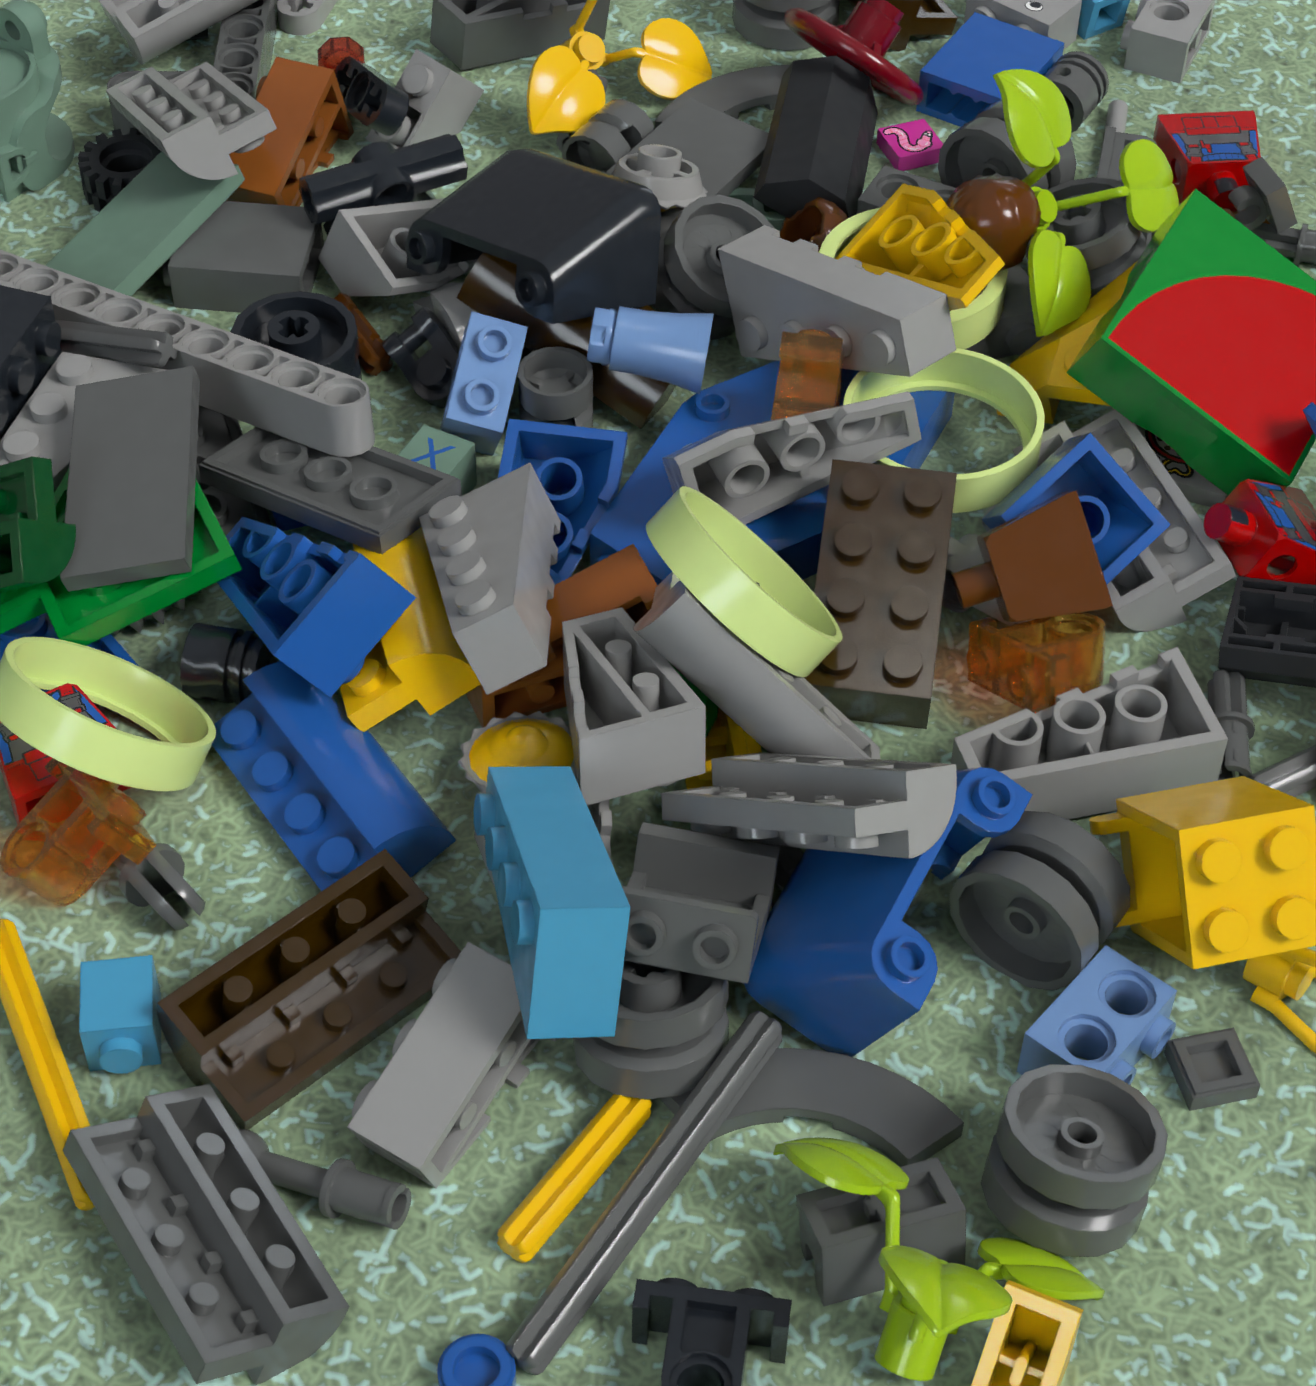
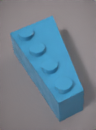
[474,766,630,1039]

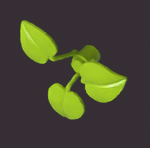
[993,69,1179,337]
[773,1137,1105,1381]

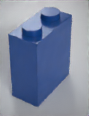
[916,12,1064,127]

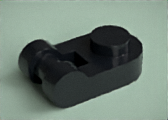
[382,306,459,408]

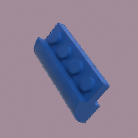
[212,661,456,892]

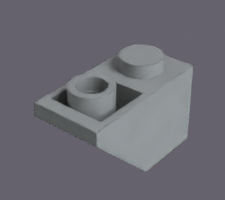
[366,49,484,149]

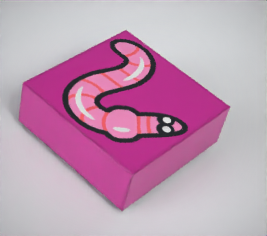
[876,118,943,171]

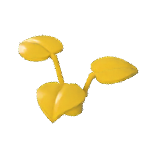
[527,0,712,135]

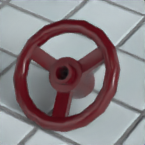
[784,0,923,106]

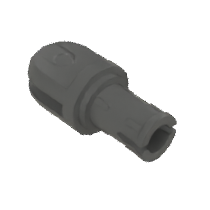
[96,817,206,930]

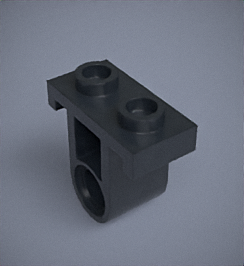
[632,1278,792,1386]

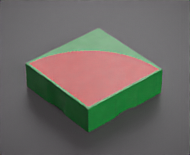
[1066,189,1316,495]

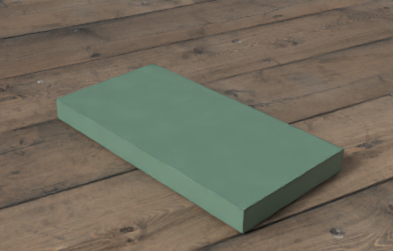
[45,152,245,296]

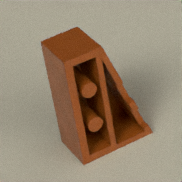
[466,543,658,728]

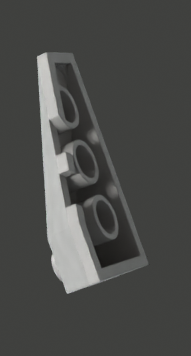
[662,392,922,525]

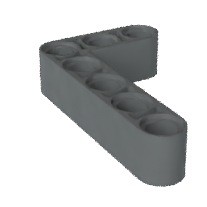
[107,0,278,136]

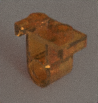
[771,329,843,420]
[966,612,1106,713]
[0,758,157,906]

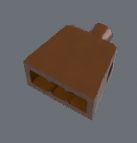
[951,490,1113,622]

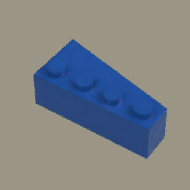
[217,517,416,698]

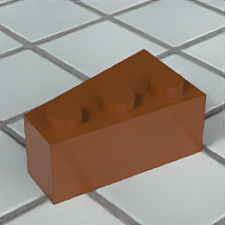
[226,57,354,206]

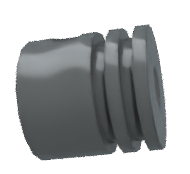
[1044,51,1109,133]

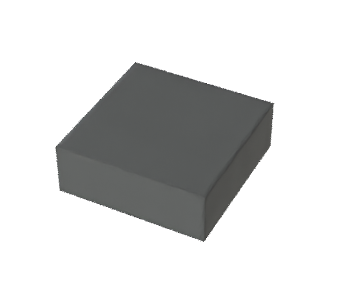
[1164,1027,1260,1111]

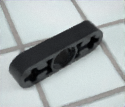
[334,56,409,136]

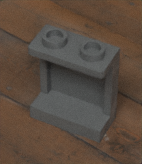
[622,822,780,984]

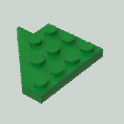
[0,469,242,646]

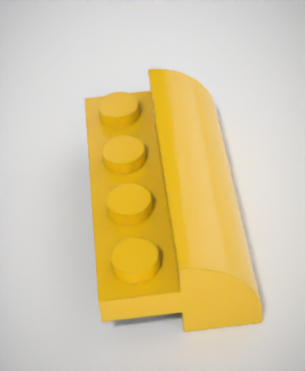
[340,527,481,732]

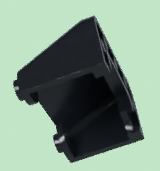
[405,149,661,324]

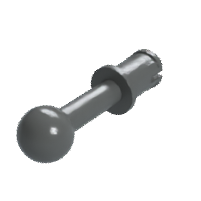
[238,1129,411,1230]

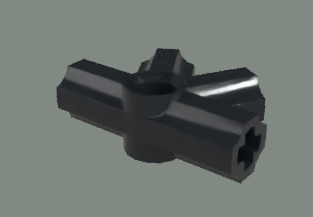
[299,134,468,236]

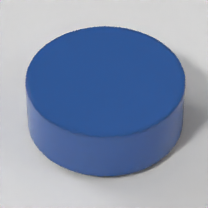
[437,1334,516,1386]

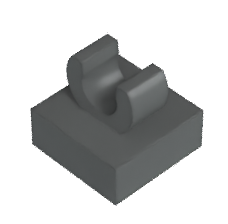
[1228,157,1297,234]

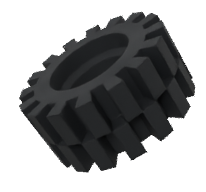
[78,128,162,212]

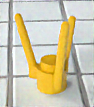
[1243,948,1316,1054]

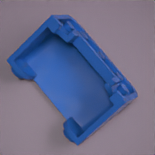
[744,767,1033,1057]

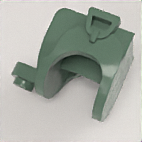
[0,0,75,202]

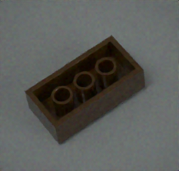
[803,459,957,729]

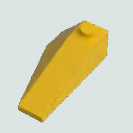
[835,184,1005,310]

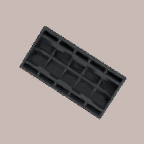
[753,56,878,218]
[1218,576,1316,688]

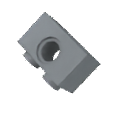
[1120,0,1215,83]

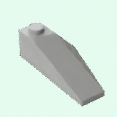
[318,198,478,296]

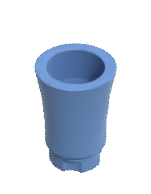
[587,306,713,394]

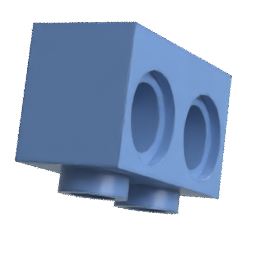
[440,311,528,455]
[1017,945,1177,1085]

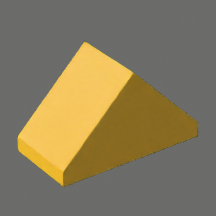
[971,1280,1083,1386]

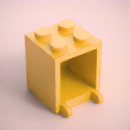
[1089,776,1316,970]

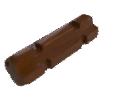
[332,293,393,376]

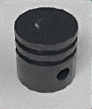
[180,623,278,705]

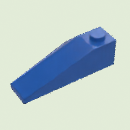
[498,419,628,585]

